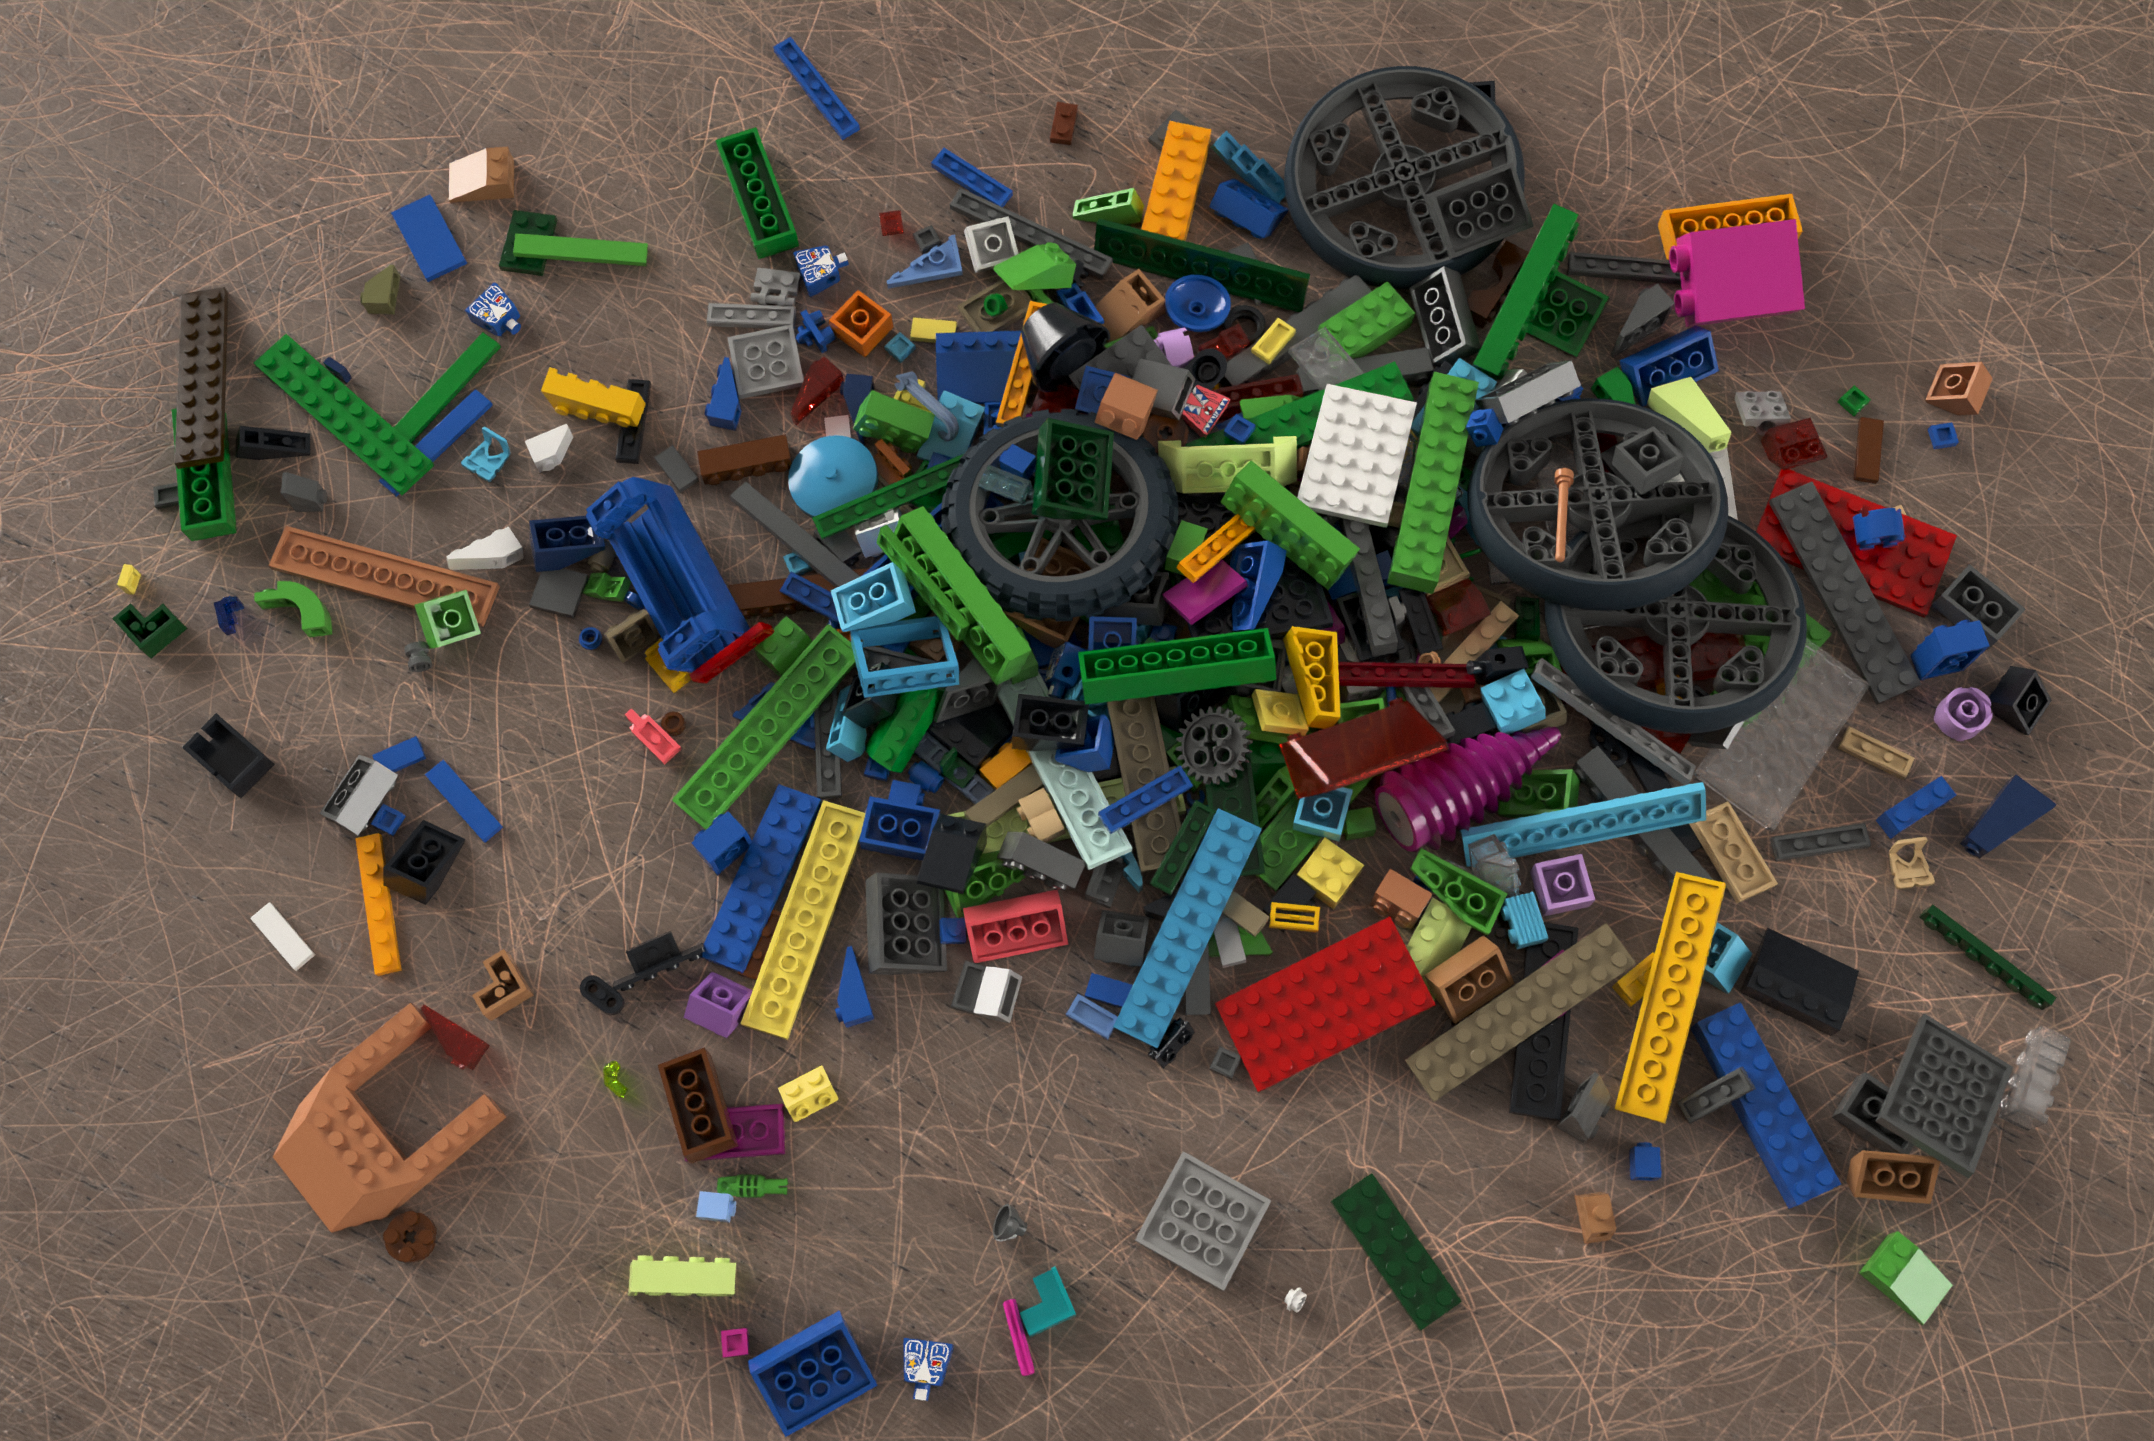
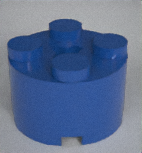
[1853,508,1905,551]

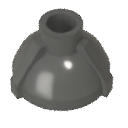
[993,1204,1027,1242]

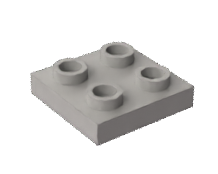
[1734,391,1791,436]

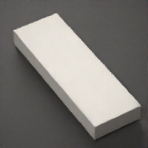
[250,902,315,971]

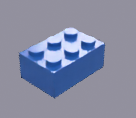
[1910,620,1990,680]
[859,796,941,861]

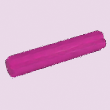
[1003,1299,1035,1376]

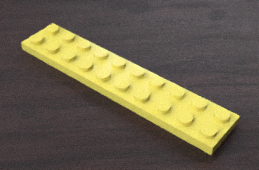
[740,800,866,1040]

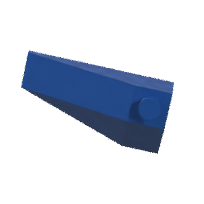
[1230,540,1287,632]

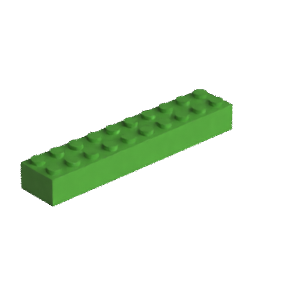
[1387,372,1479,594]

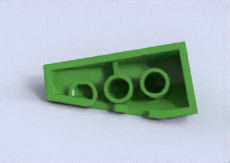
[1410,848,1508,936]

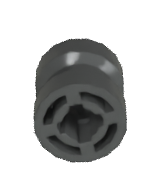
[404,641,432,672]

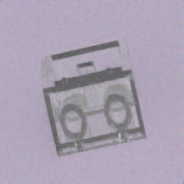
[1468,834,1521,898]

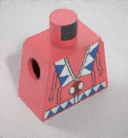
[1181,385,1230,438]

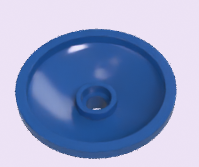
[1165,275,1231,332]

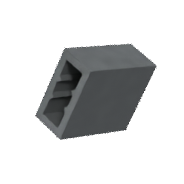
[1132,358,1196,420]

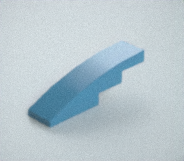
[1210,130,1286,203]

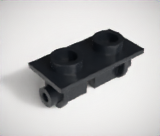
[1148,1018,1195,1069]

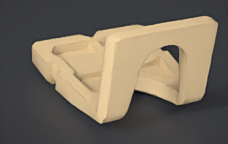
[1889,837,1935,890]

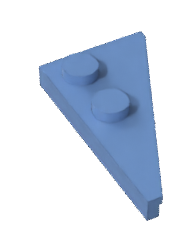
[886,235,963,289]

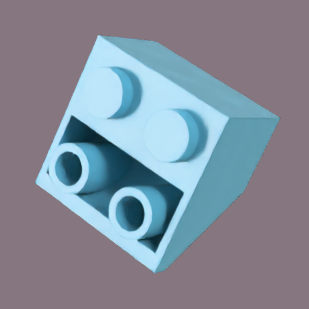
[1702,922,1752,994]

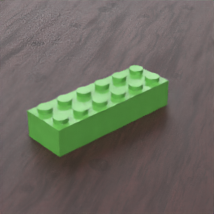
[1221,461,1360,590]

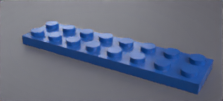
[700,784,822,974]

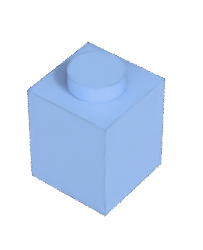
[696,1191,736,1222]

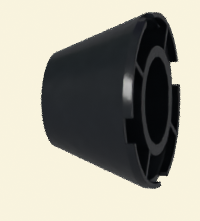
[1021,303,1110,392]

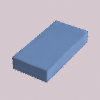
[1066,994,1118,1040]

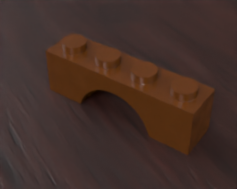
[1467,240,1529,329]

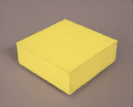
[117,564,141,595]

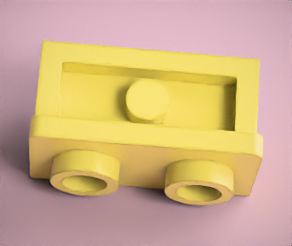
[778,1065,839,1122]

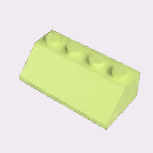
[1406,897,1472,1010]

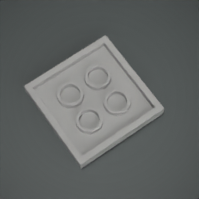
[727,324,805,399]

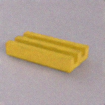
[1269,902,1320,933]

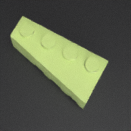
[628,1256,736,1296]

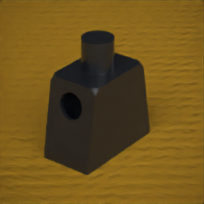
[1466,646,1529,686]

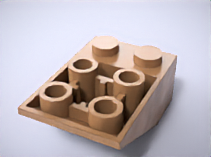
[1095,269,1166,343]

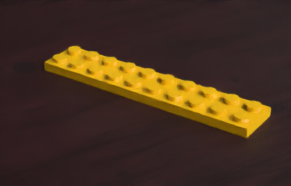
[1615,872,1726,1124]

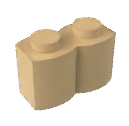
[1016,788,1066,843]

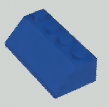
[1620,325,1719,407]

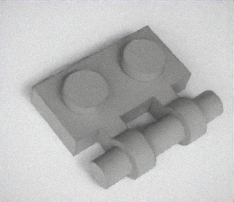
[751,267,801,306]

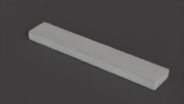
[1194,829,1246,968]

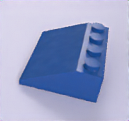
[936,331,1027,404]
[748,1310,877,1437]

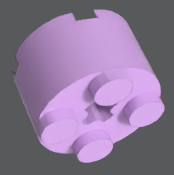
[1154,327,1194,369]
[1934,687,1993,741]

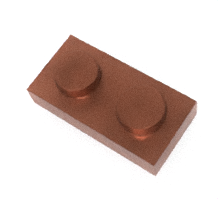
[1050,102,1078,145]

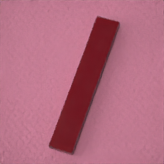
[1338,662,1475,688]

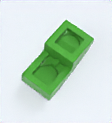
[583,573,631,601]

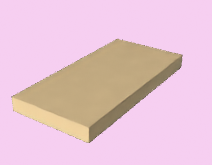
[1690,801,1778,904]

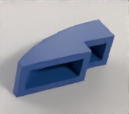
[1056,283,1104,324]

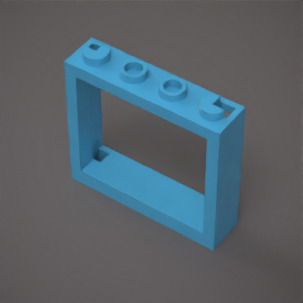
[850,616,959,698]

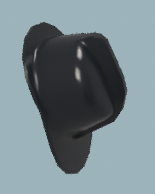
[1184,349,1227,392]

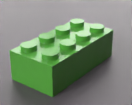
[1315,281,1415,362]

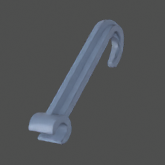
[895,371,959,441]

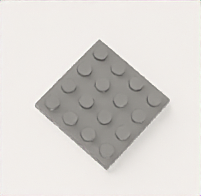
[1135,1151,1271,1292]

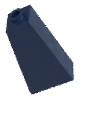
[1959,775,2057,859]

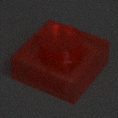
[879,210,904,236]

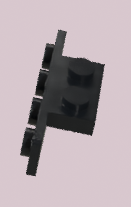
[613,931,705,991]

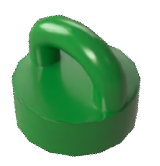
[984,293,1008,316]

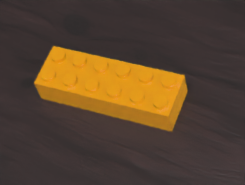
[1141,121,1211,241]
[1658,194,1803,260]

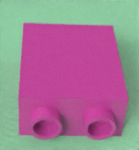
[1669,219,1805,327]

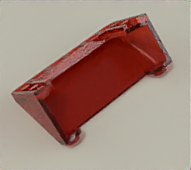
[1280,697,1449,799]

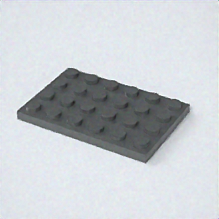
[1876,1014,2013,1179]

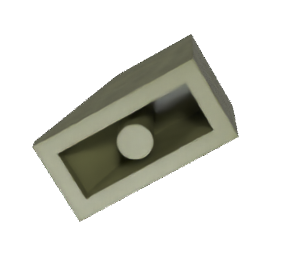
[360,265,400,314]

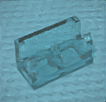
[978,465,1033,506]

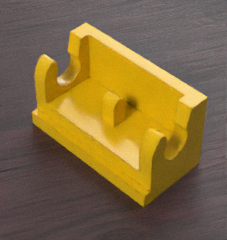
[645,638,692,693]
[1612,952,1654,1007]

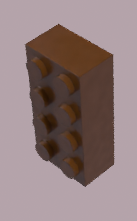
[658,1047,738,1164]

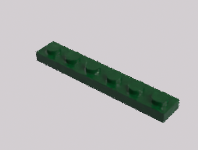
[1919,904,2057,1010]

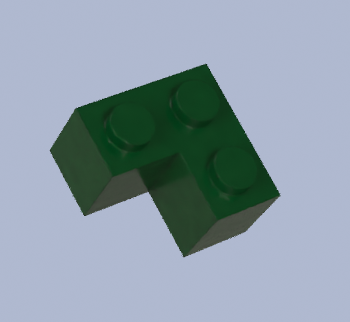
[112,603,188,658]

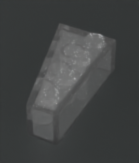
[1999,1025,2071,1131]

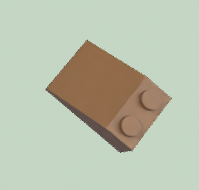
[449,147,514,203]

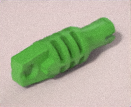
[717,1174,788,1198]

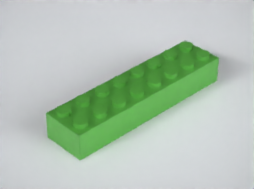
[894,506,1032,685]

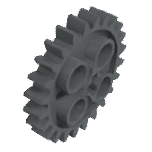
[1176,706,1253,785]

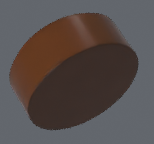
[661,711,686,736]

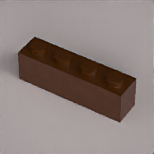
[697,434,792,485]

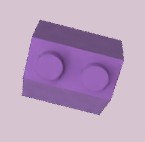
[684,972,753,1038]

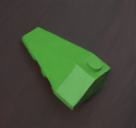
[945,850,1026,918]

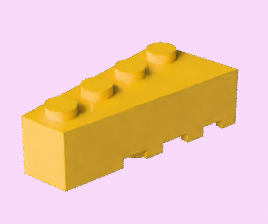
[541,367,646,427]
[1283,626,1340,730]

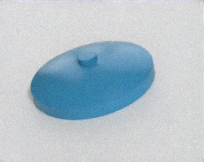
[788,435,878,517]

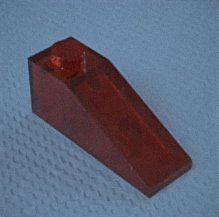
[790,356,844,426]
[421,1004,490,1070]

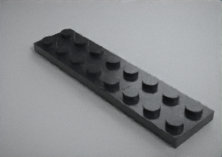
[1509,922,1579,1121]

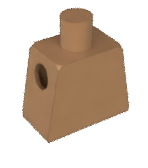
[1575,1192,1616,1244]

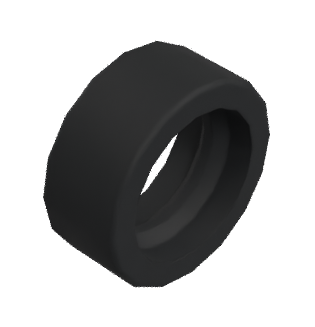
[1223,305,1266,349]

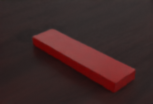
[689,622,775,684]

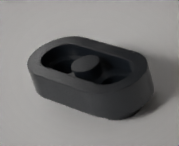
[1588,725,1628,768]
[580,975,624,1015]

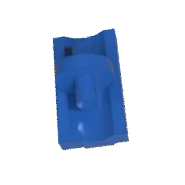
[796,310,835,353]

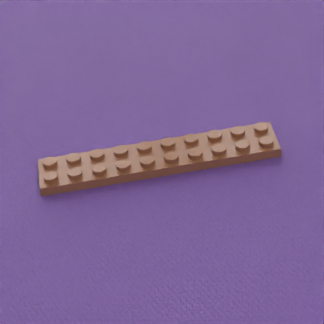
[268,526,500,627]

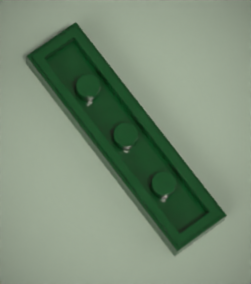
[1149,800,1216,896]

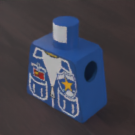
[793,245,849,297]
[465,282,521,336]
[1044,642,1088,699]
[903,1338,954,1401]

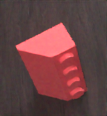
[963,889,1069,963]

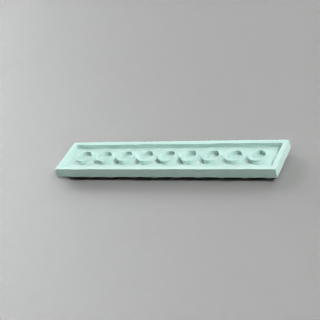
[998,672,1132,870]

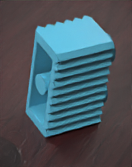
[1500,892,1548,949]

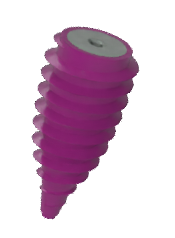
[1375,726,1561,852]

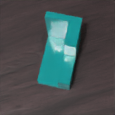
[1020,1266,1076,1337]

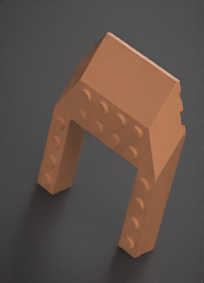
[273,1003,507,1233]

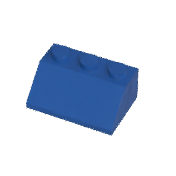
[1209,178,1289,239]

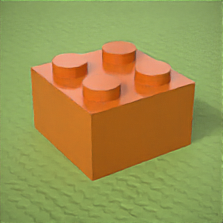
[829,290,894,357]

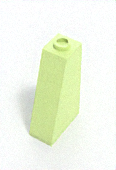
[1647,377,1731,453]

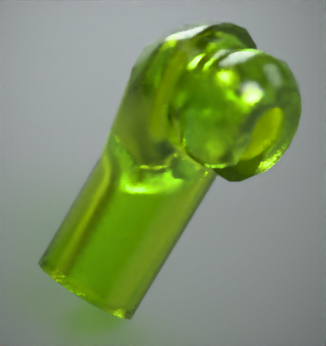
[603,1061,628,1098]

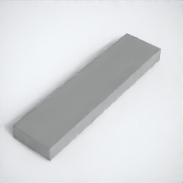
[706,303,797,330]

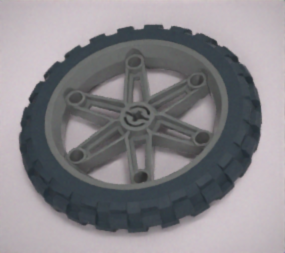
[941,409,1178,621]

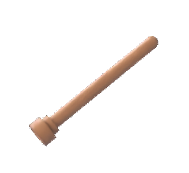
[1554,468,1574,563]

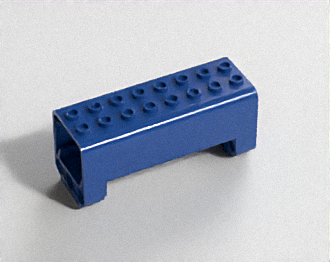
[586,477,750,673]

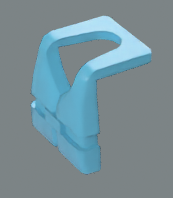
[461,427,510,482]

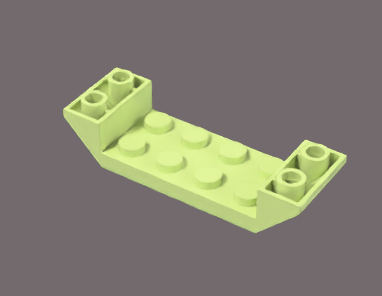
[1158,436,1297,493]

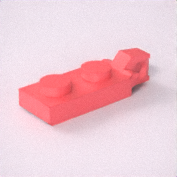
[625,708,682,765]

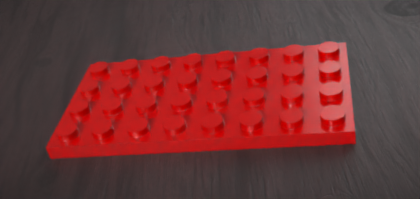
[1756,467,1957,618]
[1215,916,1436,1093]

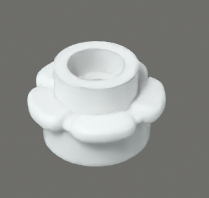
[1284,1287,1307,1313]

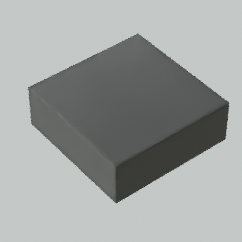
[912,225,942,254]
[1209,1046,1241,1080]

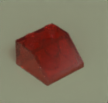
[1425,578,1491,636]

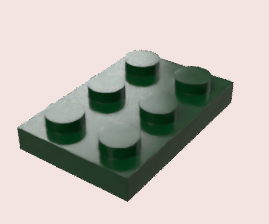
[499,210,557,276]

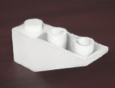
[446,527,524,570]

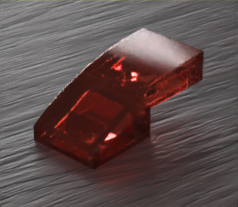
[1198,324,1250,358]

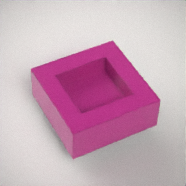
[721,1328,750,1358]

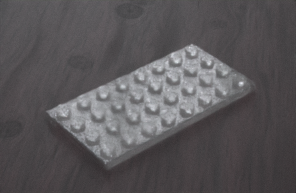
[1694,637,1871,832]

